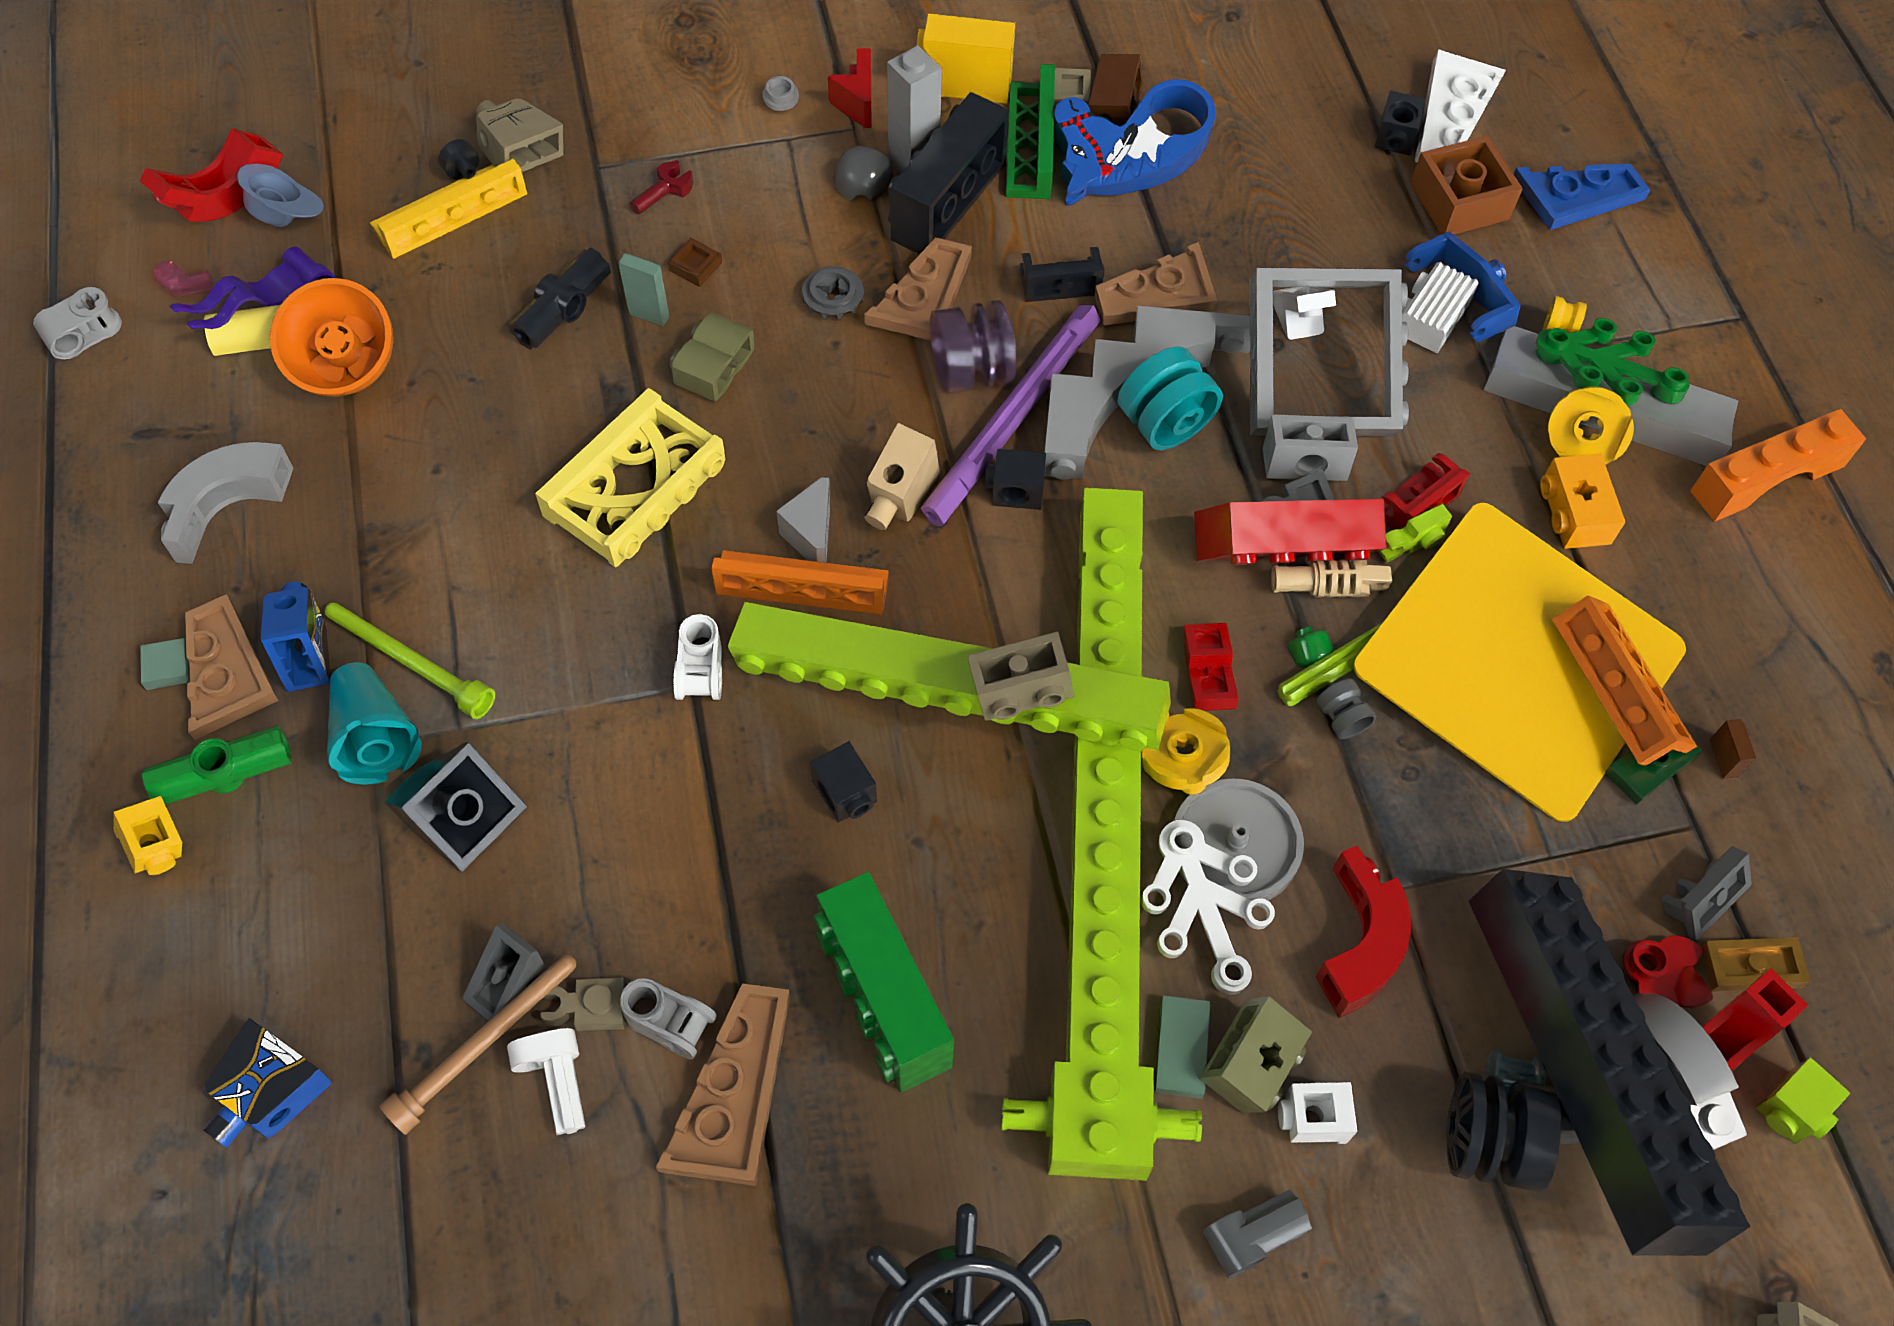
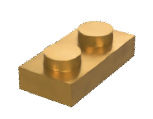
[1701,937,1811,992]

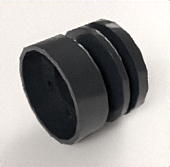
[1446,1071,1561,1192]

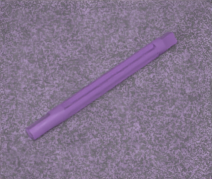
[920,305,1101,527]

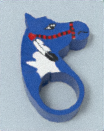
[1053,79,1216,206]

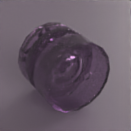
[930,299,1016,394]

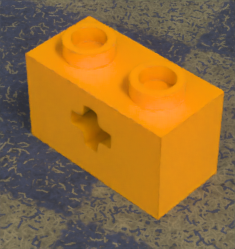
[1540,454,1625,549]

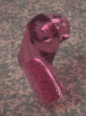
[154,261,213,296]

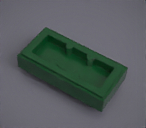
[1605,746,1703,805]

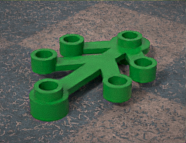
[1536,318,1690,405]

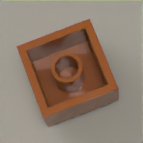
[1410,135,1523,235]

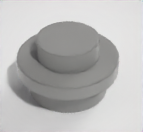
[763,76,799,111]

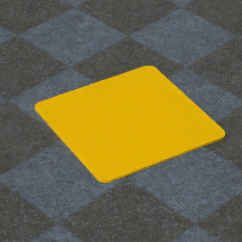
[1354,503,1686,822]

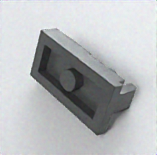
[1662,846,1752,941]

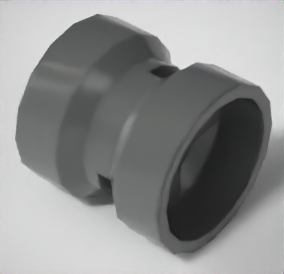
[1316,679,1377,740]

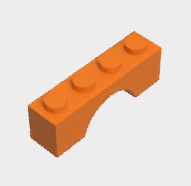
[1690,409,1866,522]

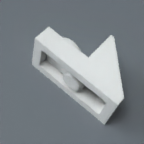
[1273,287,1336,340]

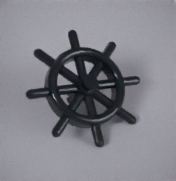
[866,1203,1092,1326]

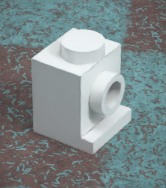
[1278,1082,1357,1144]

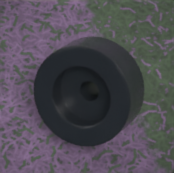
[438,139,479,179]

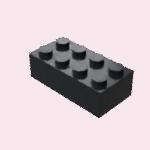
[888,92,1009,254]

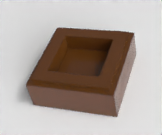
[668,238,722,287]
[1710,719,1756,779]

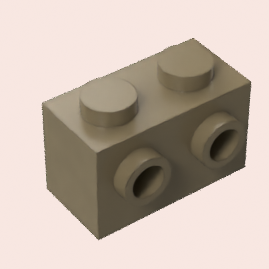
[968,632,1074,721]

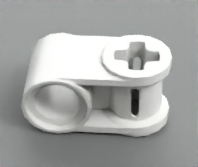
[674,614,722,700]

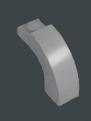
[158,442,293,564]
[1632,993,1747,1149]

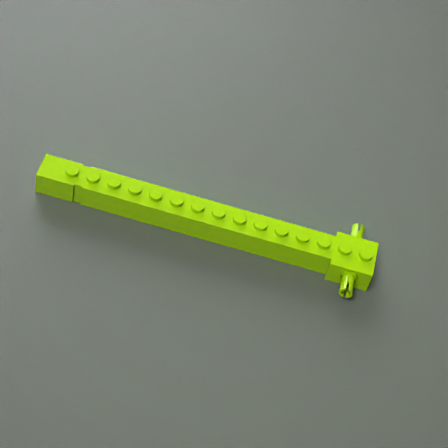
[1002,488,1202,1181]

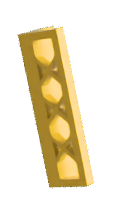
[370,159,527,259]

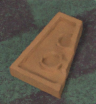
[1095,242,1218,326]

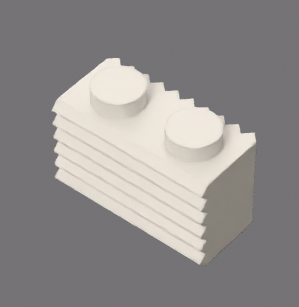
[1402,262,1479,353]

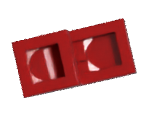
[1183,623,1239,711]

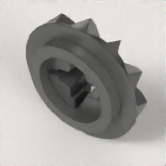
[802,266,864,320]

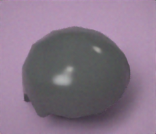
[833,146,893,201]

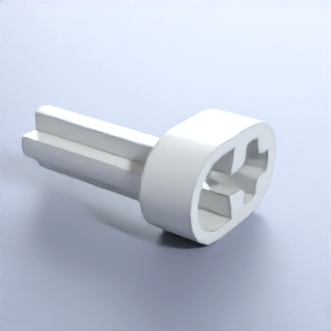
[507,1028,586,1135]

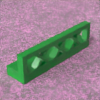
[1006,64,1055,199]

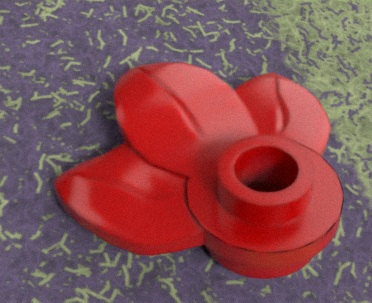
[1622,935,1714,1008]

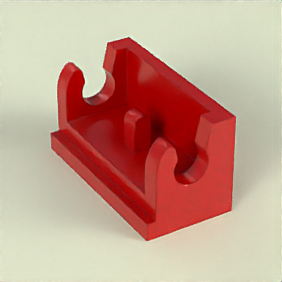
[1381,453,1470,530]

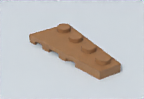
[656,983,790,1186]

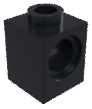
[1374,90,1426,156]
[985,449,1046,510]
[810,741,877,823]

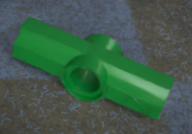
[142,725,293,805]

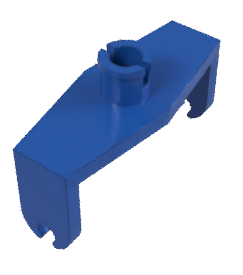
[1405,231,1521,341]

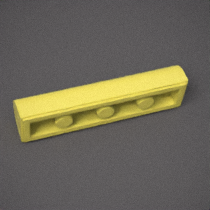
[204,305,280,356]

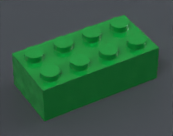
[813,871,954,1093]

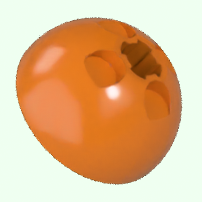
[270,278,394,397]

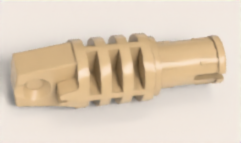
[1271,560,1392,598]

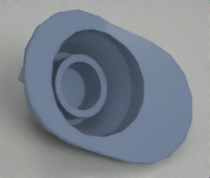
[237,163,324,227]

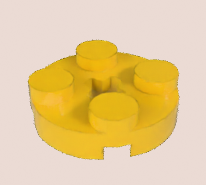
[1547,386,1634,464]
[1142,708,1230,795]

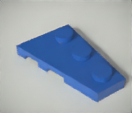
[1514,164,1650,230]

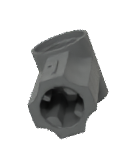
[1202,1189,1312,1279]

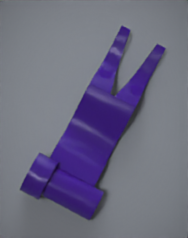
[169,247,336,329]

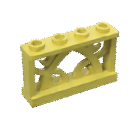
[535,388,725,567]

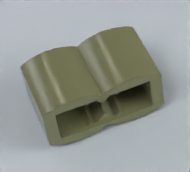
[670,312,755,402]

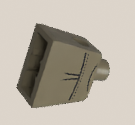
[476,99,563,172]

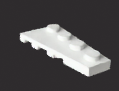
[1415,49,1506,162]

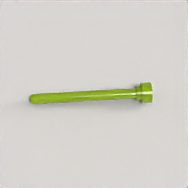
[324,602,495,719]

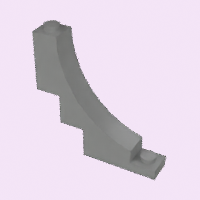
[1044,306,1250,480]

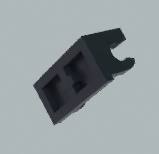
[1020,247,1105,302]

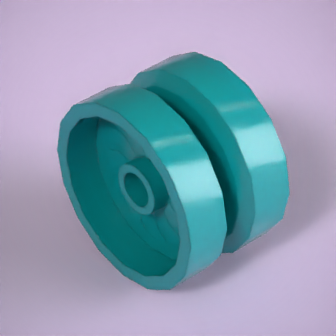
[1117,346,1223,451]

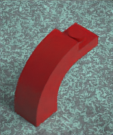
[140,128,284,222]
[1315,845,1411,1018]
[1701,968,1808,1071]

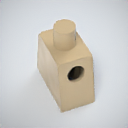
[864,423,940,530]

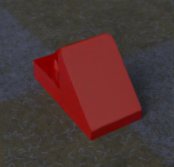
[828,48,872,128]

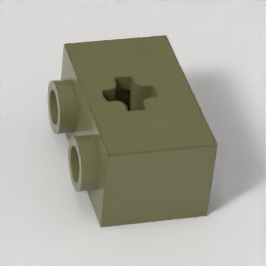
[1199,996,1313,1114]

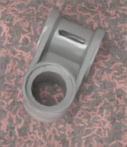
[33,287,122,360]
[620,978,717,1059]

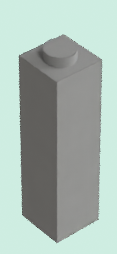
[887,45,942,174]

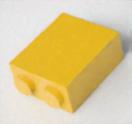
[917,13,1015,104]

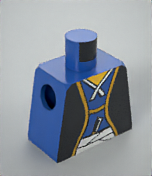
[261,582,331,692]
[203,1018,332,1148]

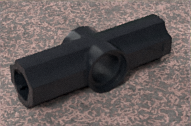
[508,247,611,350]

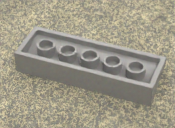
[1483,326,1739,466]

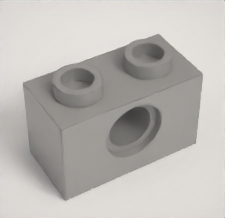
[1262,415,1358,481]

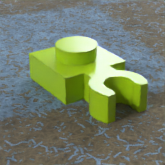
[1378,504,1452,562]

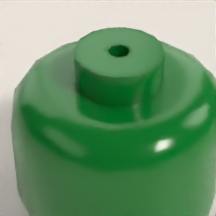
[1288,626,1335,668]

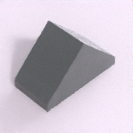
[462,923,547,1021]

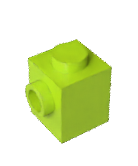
[1756,1057,1851,1144]

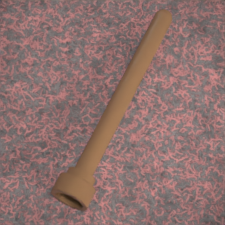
[379,955,576,1135]

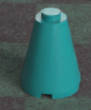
[327,662,422,785]

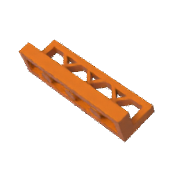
[712,550,889,615]
[1552,595,1697,766]

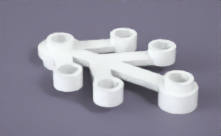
[1141,820,1275,995]

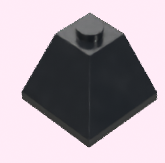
[384,742,527,872]

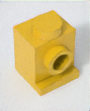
[114,796,182,875]

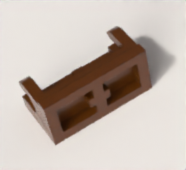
[1088,54,1143,126]

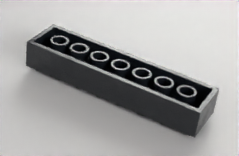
[1468,869,1750,1256]

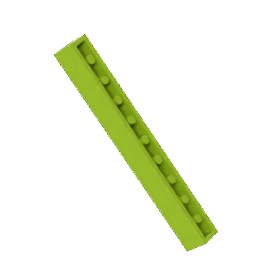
[728,602,1171,751]

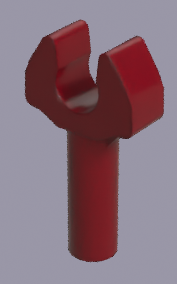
[630,160,694,215]

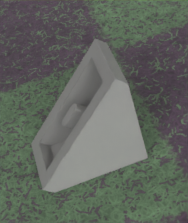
[777,477,831,563]

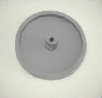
[1174,779,1304,901]

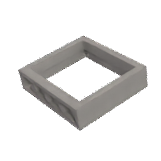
[1249,268,1409,437]

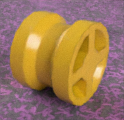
[1543,296,1587,333]

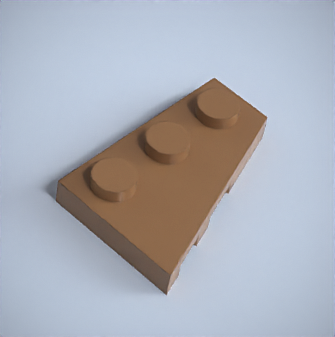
[864,237,972,343]
[185,594,279,740]

